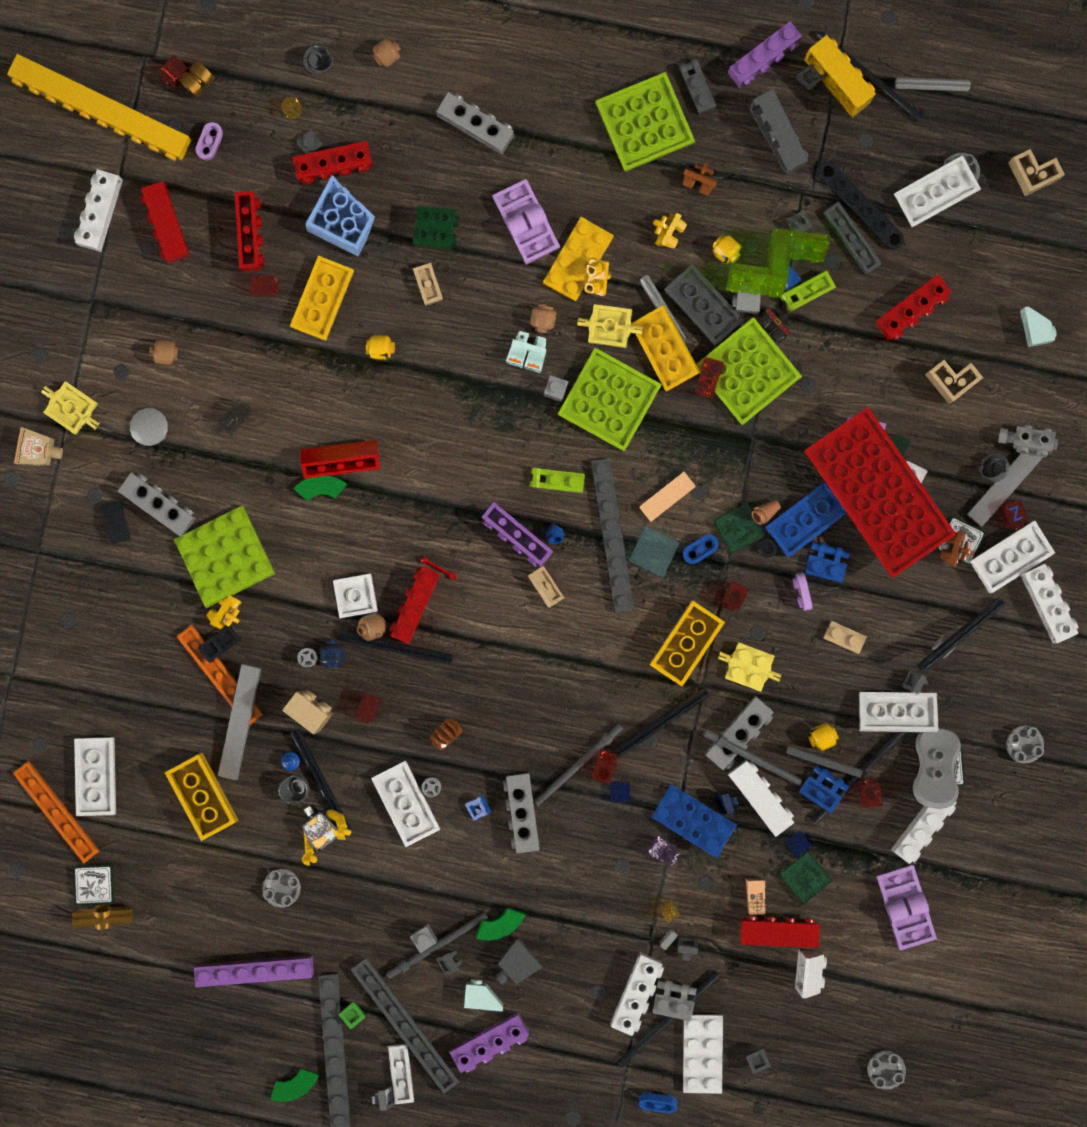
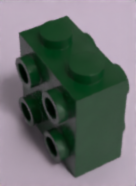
[413,205,459,251]

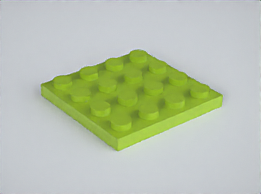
[595,72,695,172]
[696,317,802,425]
[558,348,662,452]
[174,505,275,608]

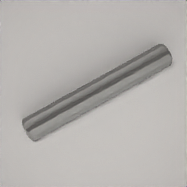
[894,77,971,91]
[639,275,686,341]

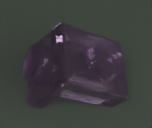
[646,835,681,868]

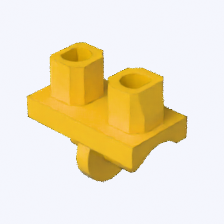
[653,213,687,249]
[585,257,611,296]
[206,595,241,630]

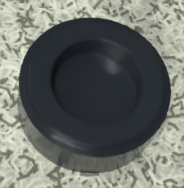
[758,538,777,558]

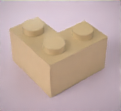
[1008,149,1065,196]
[925,360,983,404]

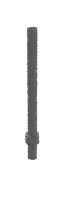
[533,723,623,806]
[702,729,802,786]
[386,912,489,979]

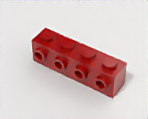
[292,141,373,185]
[140,181,191,264]
[234,191,264,272]
[875,274,952,341]
[301,440,380,479]
[389,566,441,644]
[739,915,820,948]

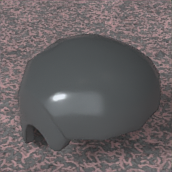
[303,45,333,75]
[978,453,1009,482]
[278,774,310,804]

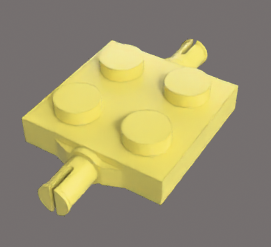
[577,304,643,348]
[41,381,100,435]
[718,642,782,692]

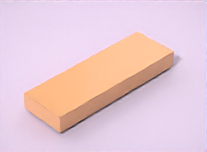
[639,472,696,522]

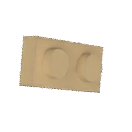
[413,263,443,306]
[528,566,564,608]
[823,621,867,654]

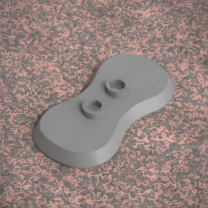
[913,727,961,809]

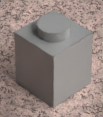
[732,291,761,314]
[544,375,568,402]
[410,923,438,953]

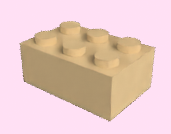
[282,690,334,734]

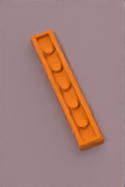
[176,625,263,726]
[13,761,100,864]

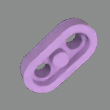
[196,122,223,161]
[793,572,812,611]

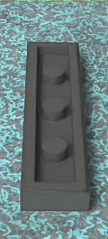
[822,201,882,275]
[786,746,863,778]

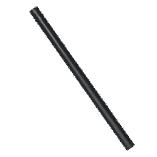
[816,31,923,121]
[811,732,905,825]
[616,971,720,1068]

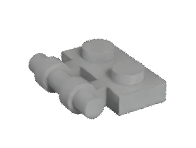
[653,980,697,1021]

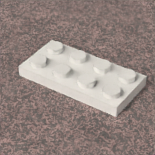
[894,155,981,228]
[970,521,1055,594]
[859,692,938,732]
[74,737,116,816]
[371,761,440,847]
[683,1014,723,1094]

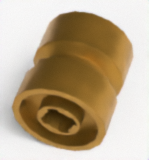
[178,61,215,98]

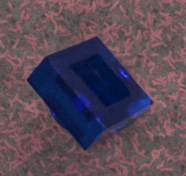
[610,782,630,802]
[785,830,812,858]

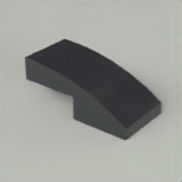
[102,500,131,544]
[198,625,242,663]

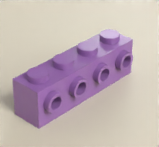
[728,21,802,88]
[482,502,553,567]
[450,1012,529,1073]

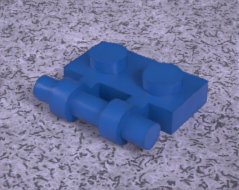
[804,542,850,583]
[799,766,850,814]

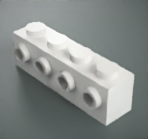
[74,169,123,252]
[1021,564,1078,643]
[727,760,794,836]
[891,802,957,864]
[610,952,664,1036]

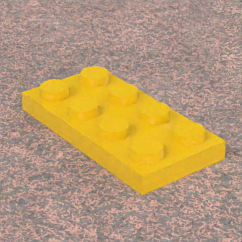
[543,217,614,302]
[290,256,354,341]
[632,305,700,391]

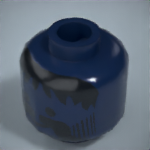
[319,640,345,668]

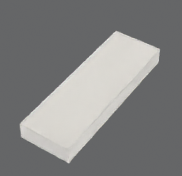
[388,1043,414,1104]

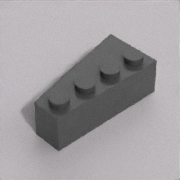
[749,89,809,175]

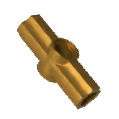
[72,904,133,930]

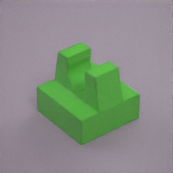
[338,1001,366,1030]

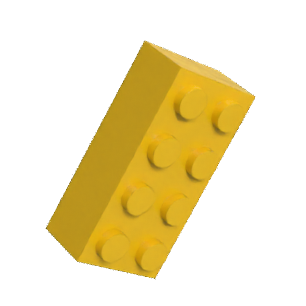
[804,35,876,118]
[649,601,725,686]
[165,753,239,841]

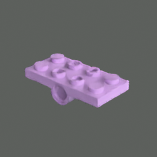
[492,179,560,265]
[876,864,937,951]

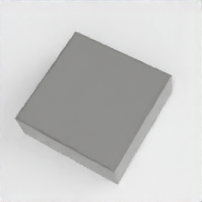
[659,928,678,950]

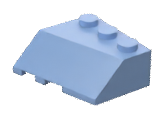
[306,175,375,256]

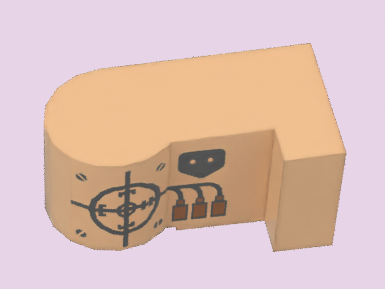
[746,878,765,915]

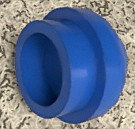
[545,524,564,544]
[280,752,300,771]

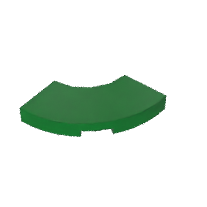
[293,476,348,501]
[475,907,525,941]
[270,1068,319,1102]

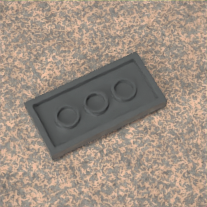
[664,264,744,346]

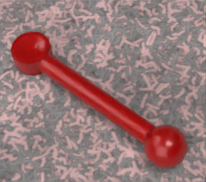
[421,556,457,580]

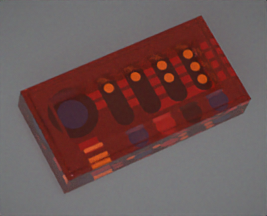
[694,357,724,399]

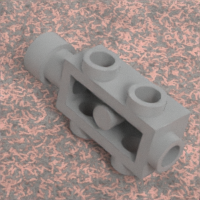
[998,425,1059,457]

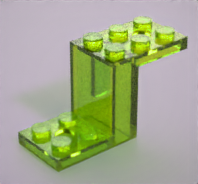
[726,228,830,297]

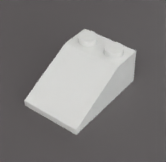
[795,949,827,998]

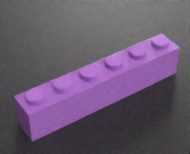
[194,955,314,987]

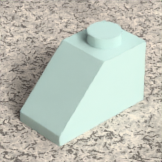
[1020,307,1056,347]
[464,979,503,1011]

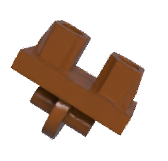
[683,161,718,196]
[940,530,974,567]

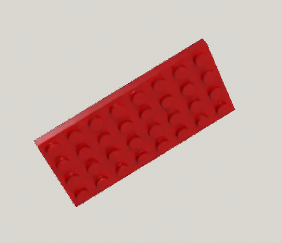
[804,407,956,578]

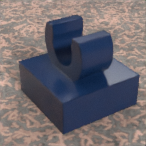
[714,793,739,814]

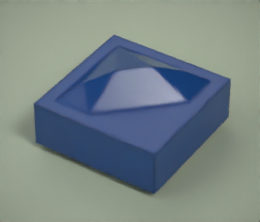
[774,265,802,292]
[465,795,491,821]

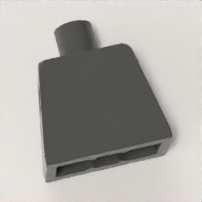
[495,937,543,985]

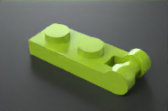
[779,271,836,313]
[530,468,585,493]

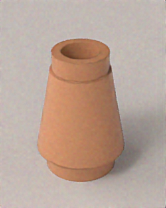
[752,500,781,524]

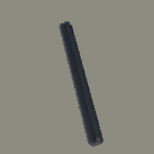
[917,597,1005,672]
[340,631,453,664]
[611,688,709,759]
[290,729,351,829]

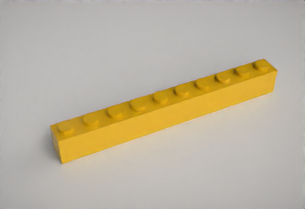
[7,54,192,161]

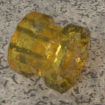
[281,97,302,119]
[658,900,681,924]

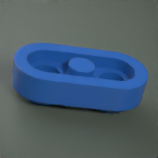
[683,535,718,564]
[639,1092,678,1113]

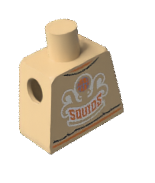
[14,427,63,466]

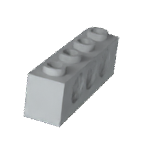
[436,92,514,155]
[118,472,196,537]
[705,696,774,770]
[503,772,540,853]

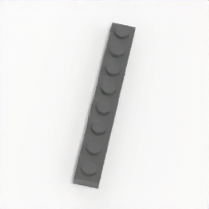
[591,458,634,612]
[351,957,460,1094]
[318,973,351,1127]

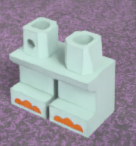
[506,331,546,373]

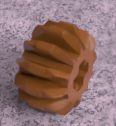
[430,718,462,750]

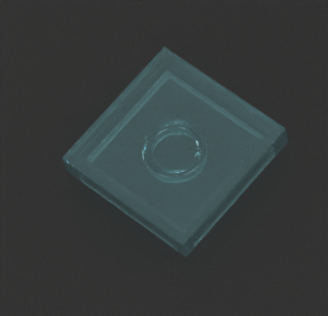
[629,526,679,577]

